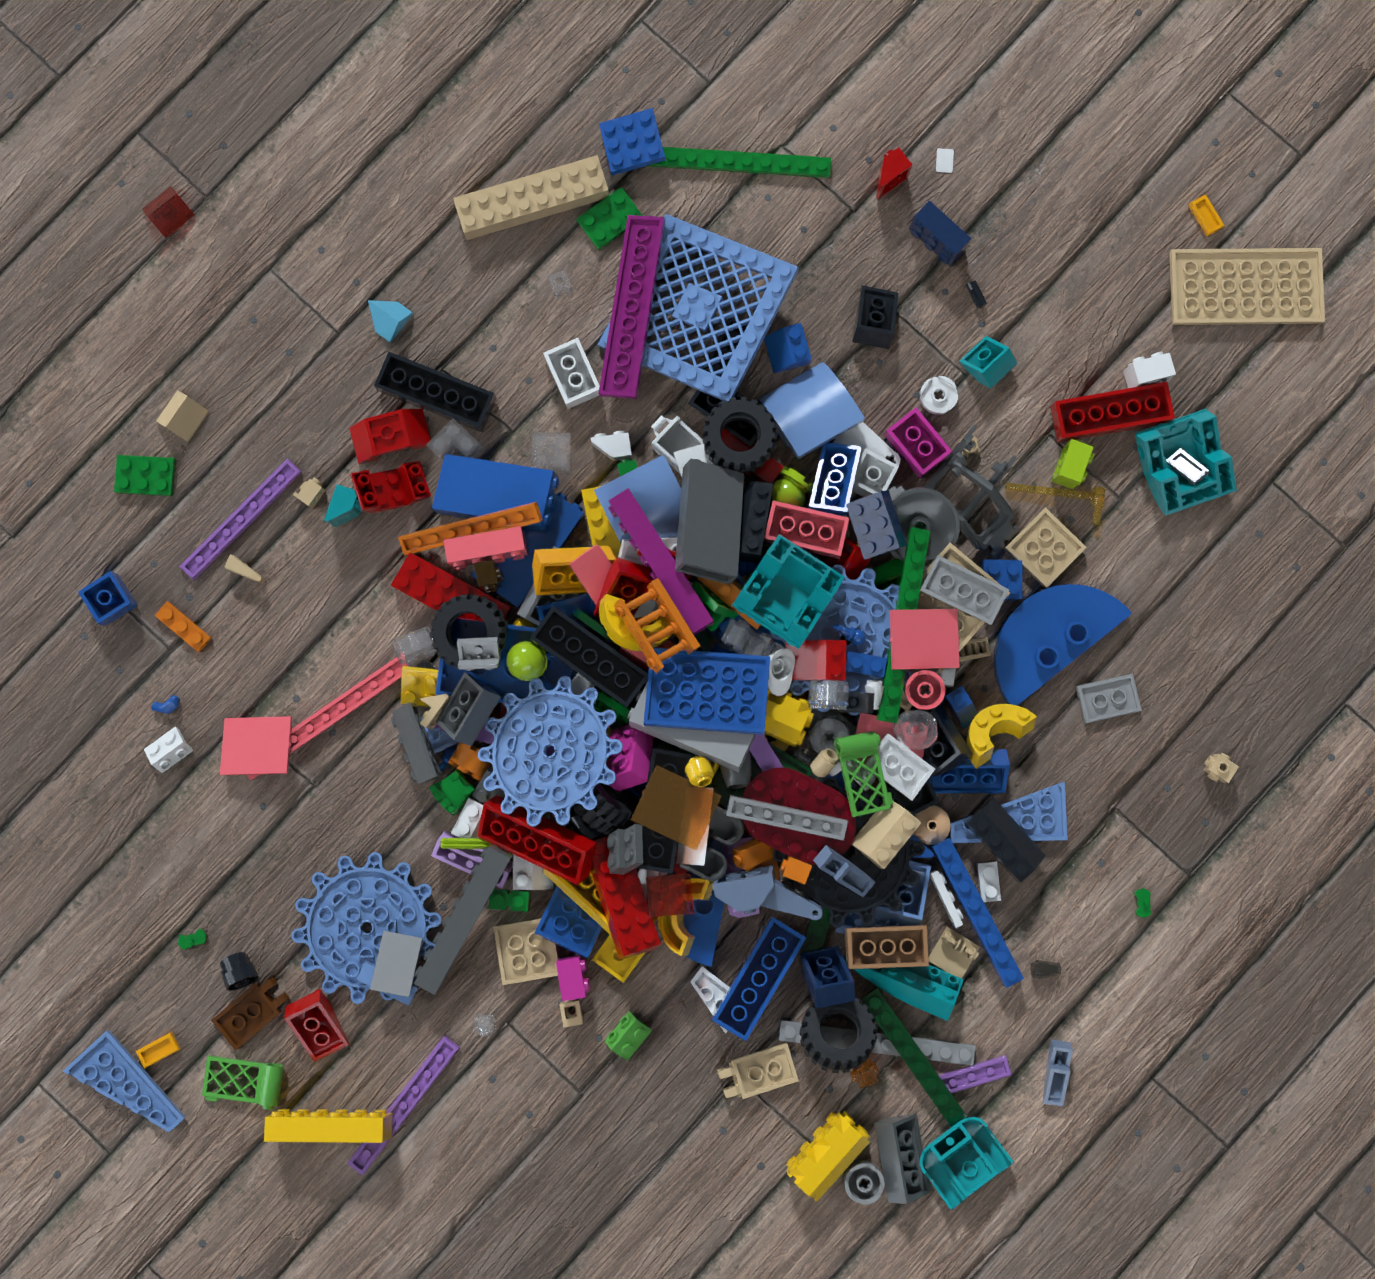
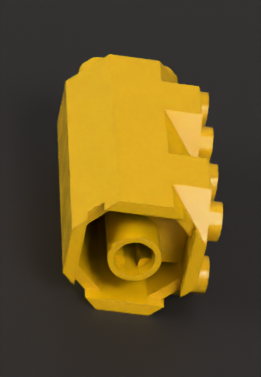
[765,689,814,747]
[786,1111,870,1202]

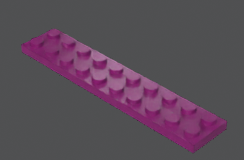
[598,215,666,399]

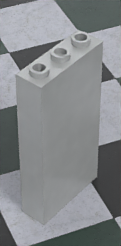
[627,679,756,773]

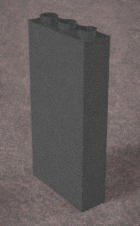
[675,458,744,585]

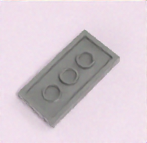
[920,555,1009,625]

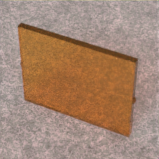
[631,765,721,850]

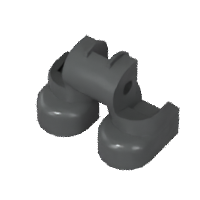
[680,804,744,881]

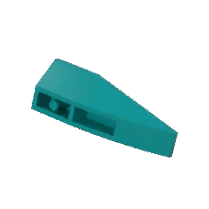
[844,954,964,1021]

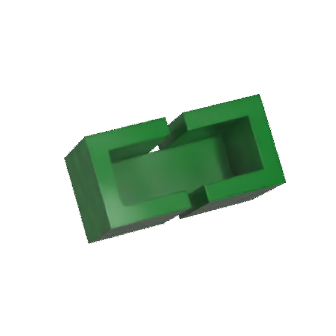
[488,888,531,912]

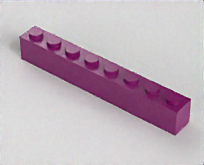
[608,488,714,636]

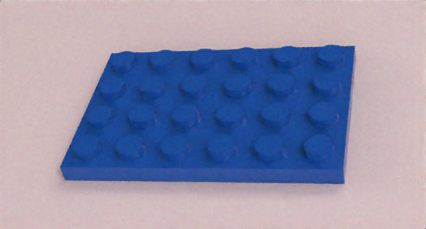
[643,648,770,735]

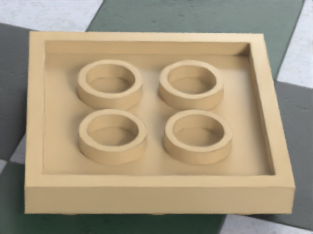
[1004,507,1087,589]
[493,918,558,985]

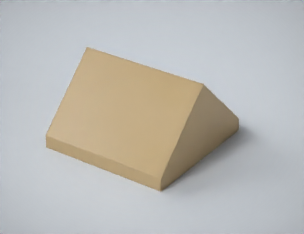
[156,390,209,442]

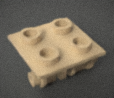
[928,927,980,978]

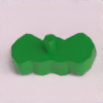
[1134,888,1152,918]
[178,928,207,950]

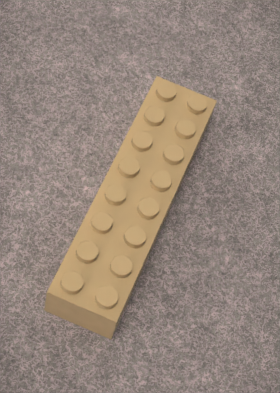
[453,155,609,240]

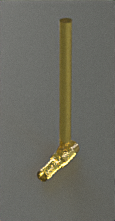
[1005,482,1105,526]

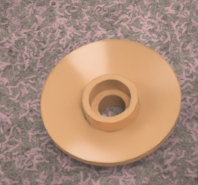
[913,806,951,845]

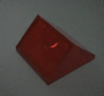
[142,186,195,238]

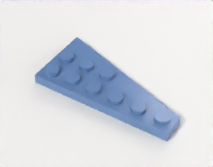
[950,782,1068,843]
[62,1030,186,1132]

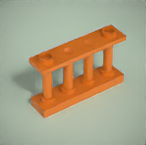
[614,578,700,673]

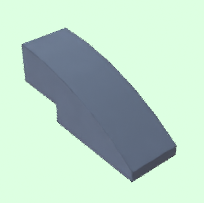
[813,845,876,897]
[1043,1039,1073,1107]

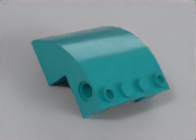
[1135,409,1237,516]
[732,534,845,649]

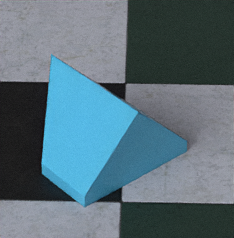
[368,300,413,343]

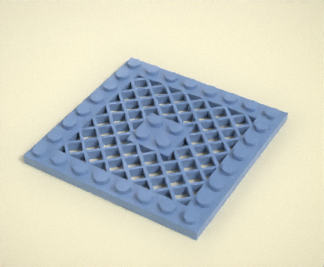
[598,214,799,402]

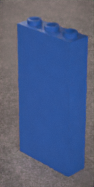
[432,454,559,531]
[471,492,585,609]

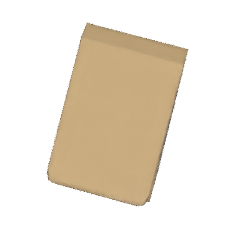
[420,694,450,730]

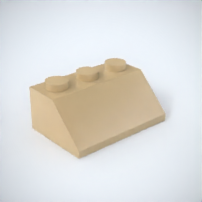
[851,801,922,869]

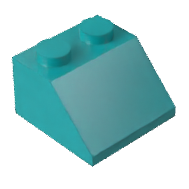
[959,336,1018,389]
[324,484,363,527]

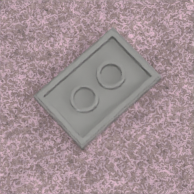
[1075,674,1142,724]
[370,931,423,997]

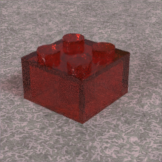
[646,873,694,918]

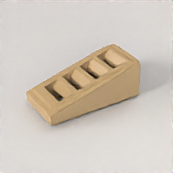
[225,554,266,584]
[959,637,991,662]

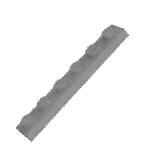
[726,795,848,840]

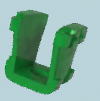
[429,769,476,816]

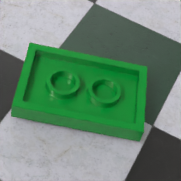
[576,187,643,251]
[114,455,176,497]

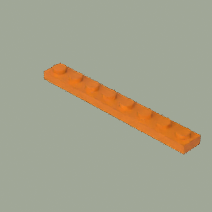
[398,502,543,555]

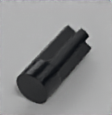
[966,280,987,309]

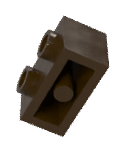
[474,560,504,593]

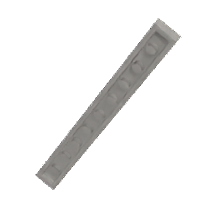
[779,1020,975,1066]

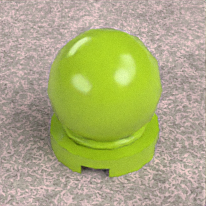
[770,466,814,507]
[506,641,548,681]

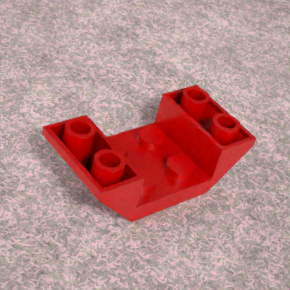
[349,408,432,465]
[350,461,431,513]

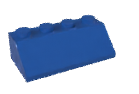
[809,442,862,516]
[928,749,1010,793]

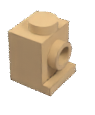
[293,477,326,509]
[560,999,584,1028]

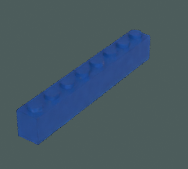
[929,838,1024,988]

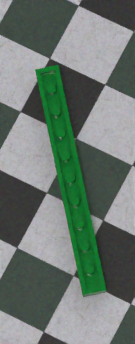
[647,147,831,178]
[876,527,930,724]

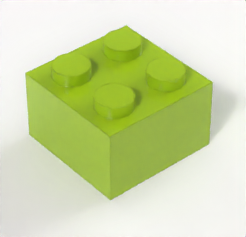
[1051,439,1094,489]

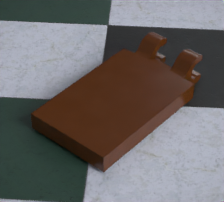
[211,977,290,1051]

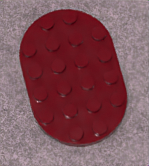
[742,768,856,865]

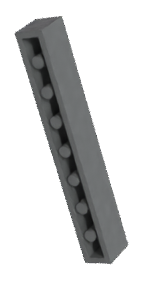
[414,844,513,995]

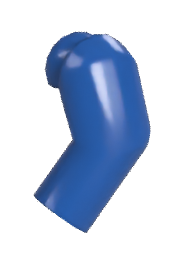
[151,695,180,714]

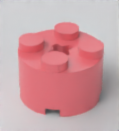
[905,670,945,710]

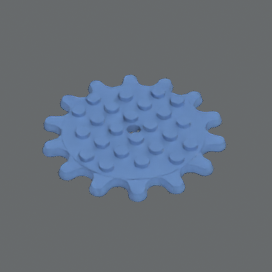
[770,565,912,715]
[478,676,623,826]
[291,852,442,1004]

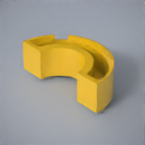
[599,594,673,651]
[967,704,1037,769]
[657,878,714,956]

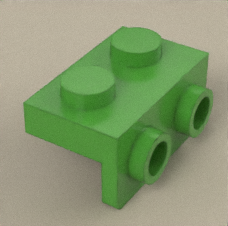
[605,1011,652,1061]

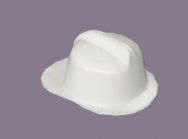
[768,648,795,696]

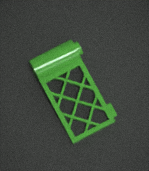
[834,731,893,817]
[202,1055,284,1110]

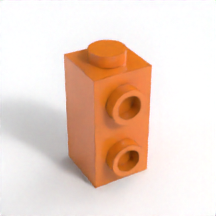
[731,838,774,871]

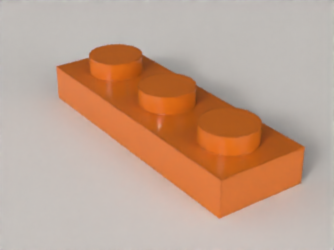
[154,601,212,652]

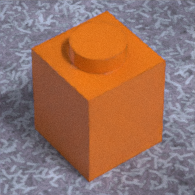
[780,857,812,884]

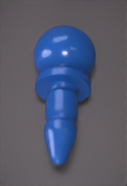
[832,624,865,645]
[439,747,456,772]

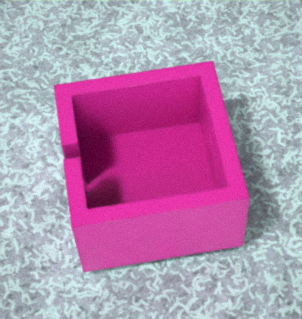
[556,955,591,1001]

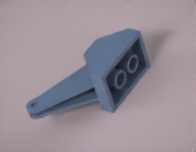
[713,865,822,920]

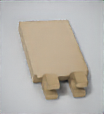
[717,1042,799,1099]

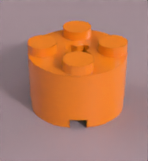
[448,742,492,781]

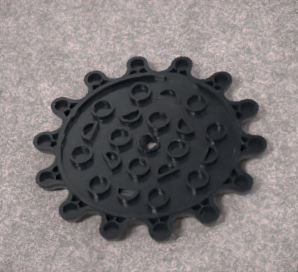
[773,777,925,928]

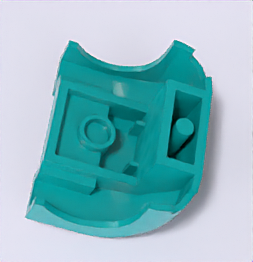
[919,1117,1014,1210]

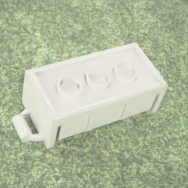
[651,416,716,474]

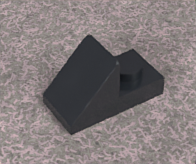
[838,692,874,714]

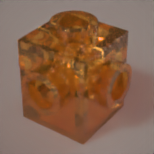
[849,1057,879,1089]

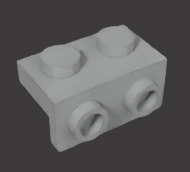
[457,637,500,671]

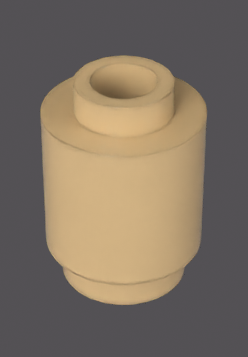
[810,748,838,777]

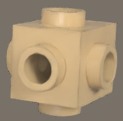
[1204,753,1239,783]

